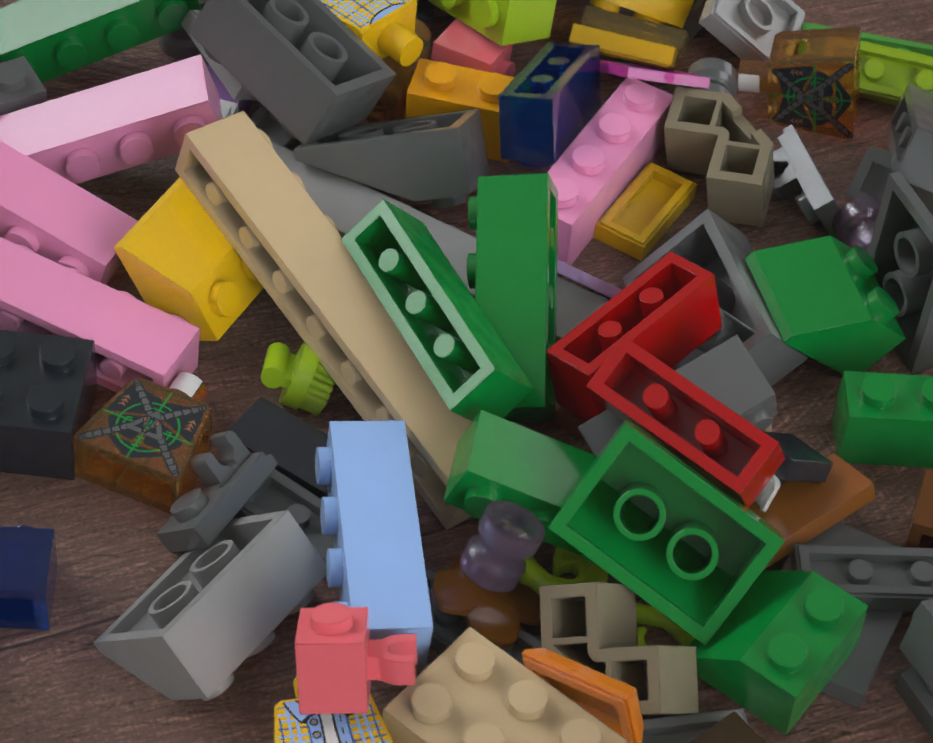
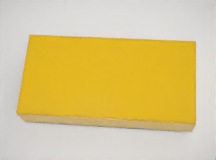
[569,23,679,70]
[593,162,697,261]

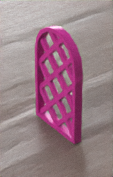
[594,59,710,89]

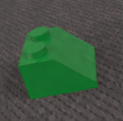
[745,235,906,374]
[689,570,868,735]

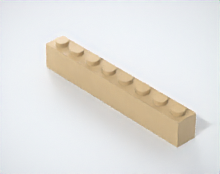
[175,110,472,530]

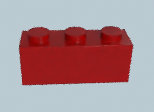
[546,252,722,421]
[586,336,786,508]

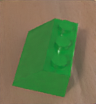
[548,418,785,646]

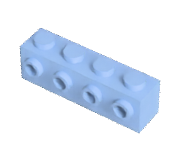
[315,420,433,665]

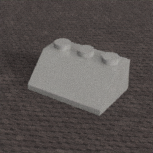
[93,510,326,701]

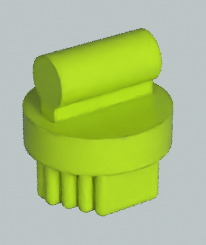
[261,342,335,415]

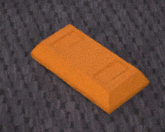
[521,648,644,743]

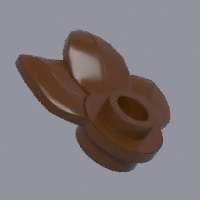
[430,544,541,649]

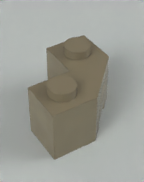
[664,87,774,227]
[539,582,699,716]

